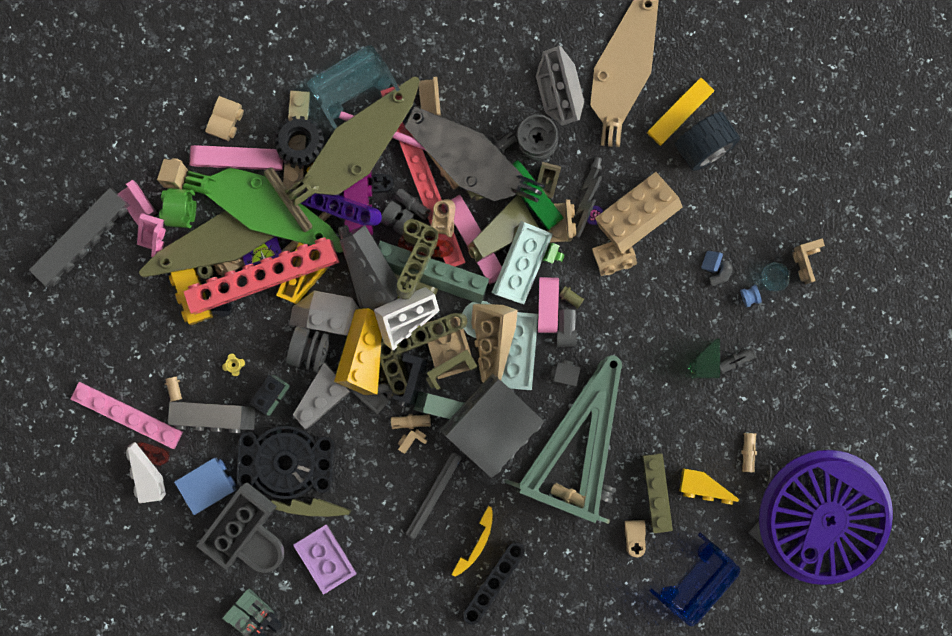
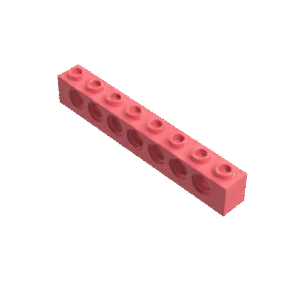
[183,237,340,315]

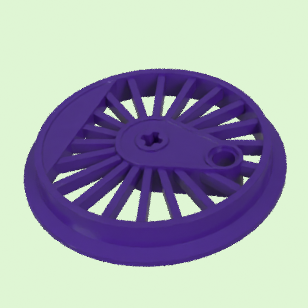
[759,450,893,585]

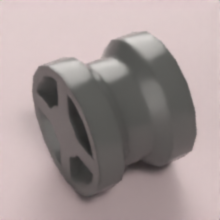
[600,484,616,503]

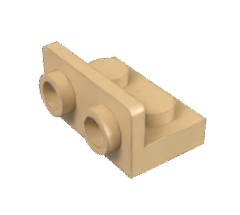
[592,242,637,276]

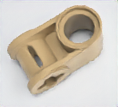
[431,199,456,237]
[625,520,646,557]

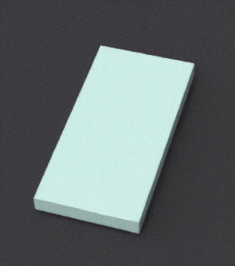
[492,221,553,304]
[501,312,538,390]

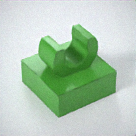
[542,243,564,264]

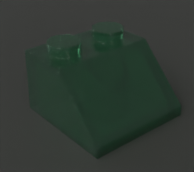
[689,339,720,379]

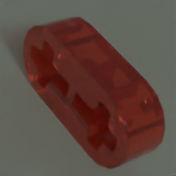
[137,442,169,465]

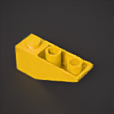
[679,469,739,505]

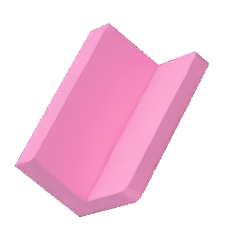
[118,180,157,225]

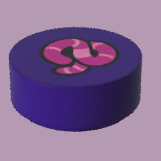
[587,206,603,225]

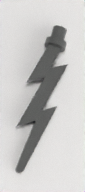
[575,157,602,238]

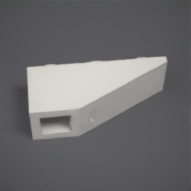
[126,442,166,503]

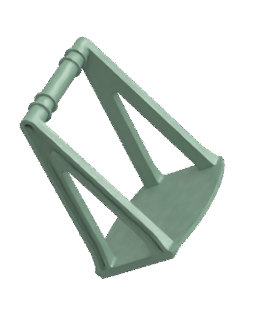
[504,355,622,524]

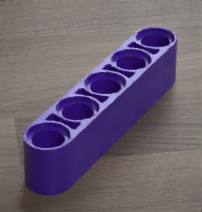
[301,194,382,226]

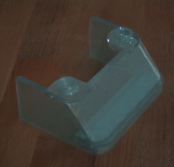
[308,46,400,129]

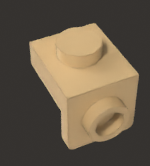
[214,257,245,277]
[398,429,427,454]

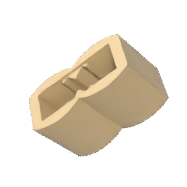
[205,96,244,141]

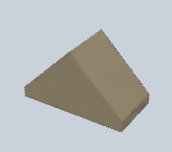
[537,162,561,198]

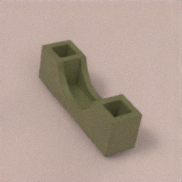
[642,453,673,533]

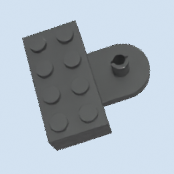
[197,483,284,573]

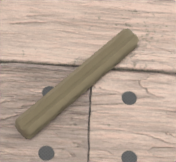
[264,167,312,232]

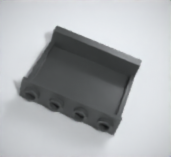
[440,373,544,478]

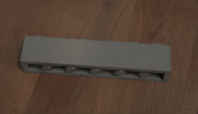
[29,188,130,287]

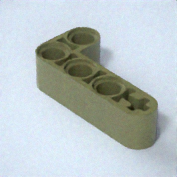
[396,219,438,299]

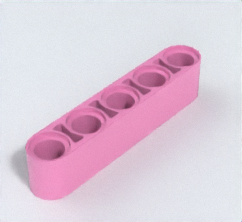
[189,145,283,171]
[443,195,502,285]

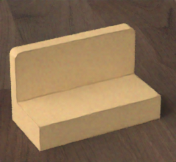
[419,77,441,117]

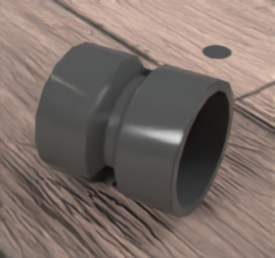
[381,200,415,235]

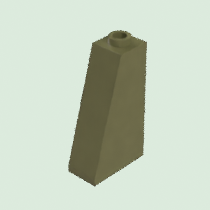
[467,195,539,262]

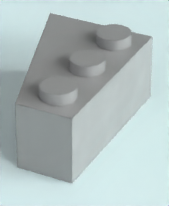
[293,362,351,429]

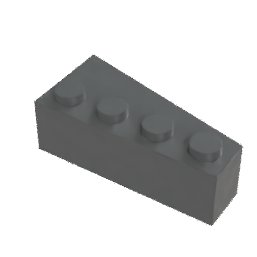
[339,225,403,309]
[168,402,256,433]

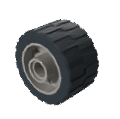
[675,112,740,171]

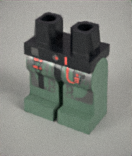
[249,375,290,416]
[223,589,283,636]

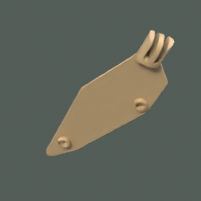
[590,0,659,147]

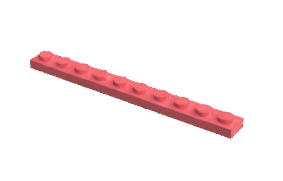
[380,85,465,267]

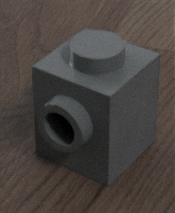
[550,360,580,387]

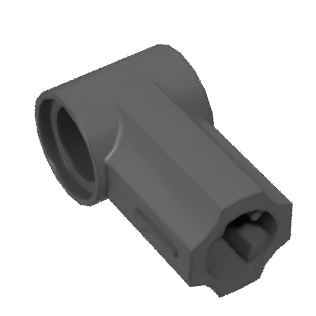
[557,309,577,347]

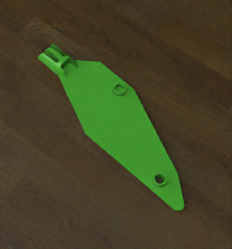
[183,168,343,253]

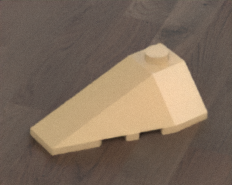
[471,304,517,382]

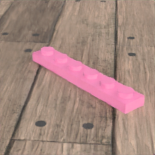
[71,382,183,449]

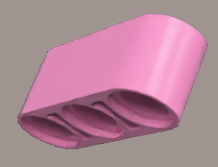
[538,277,559,333]

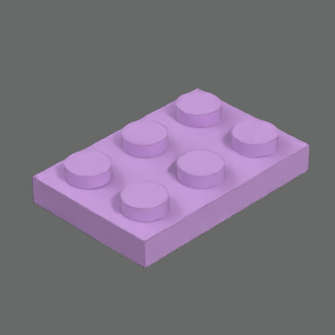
[293,524,357,595]

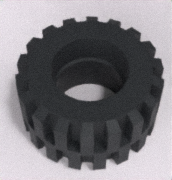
[275,116,324,169]

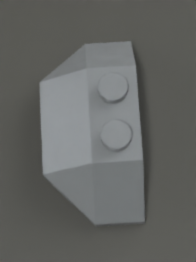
[536,46,584,125]
[289,291,360,336]

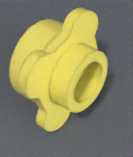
[222,354,245,376]

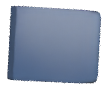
[701,251,723,273]

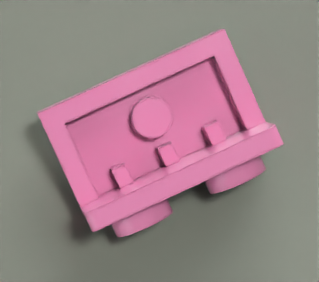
[137,213,166,258]

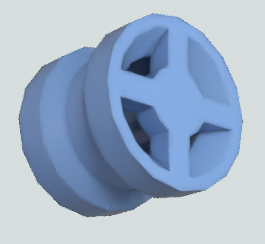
[740,285,762,308]

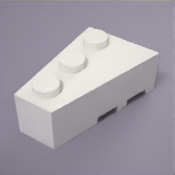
[374,287,439,350]

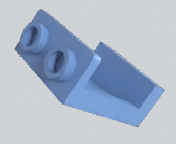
[175,458,236,515]

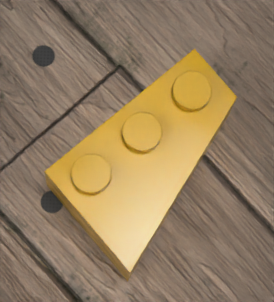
[276,242,330,304]

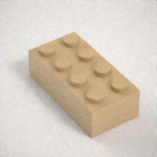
[595,172,683,253]

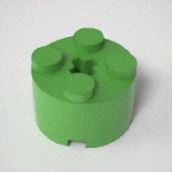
[159,188,196,228]

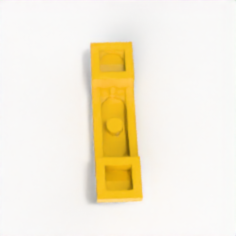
[452,505,492,576]

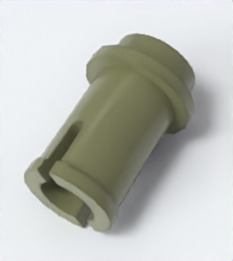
[197,265,214,279]
[559,286,584,309]

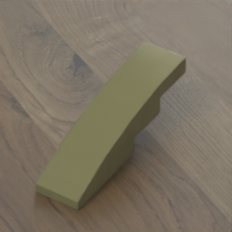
[271,498,351,517]

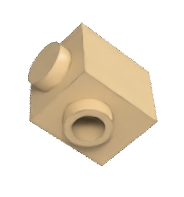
[157,158,188,189]

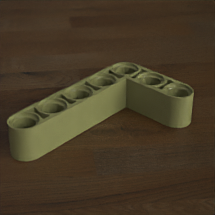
[380,313,467,395]

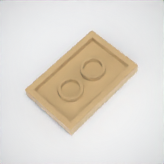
[422,317,471,379]

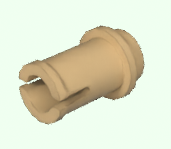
[164,376,182,402]

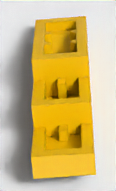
[647,78,715,146]

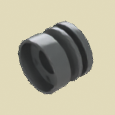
[517,114,558,161]
[286,326,329,373]

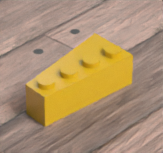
[334,308,382,395]

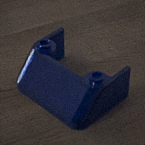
[649,532,740,626]

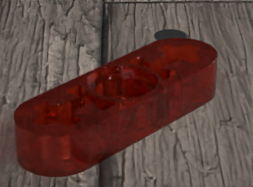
[398,236,453,258]

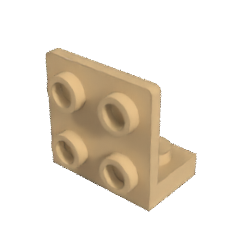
[547,199,576,243]
[793,238,825,285]

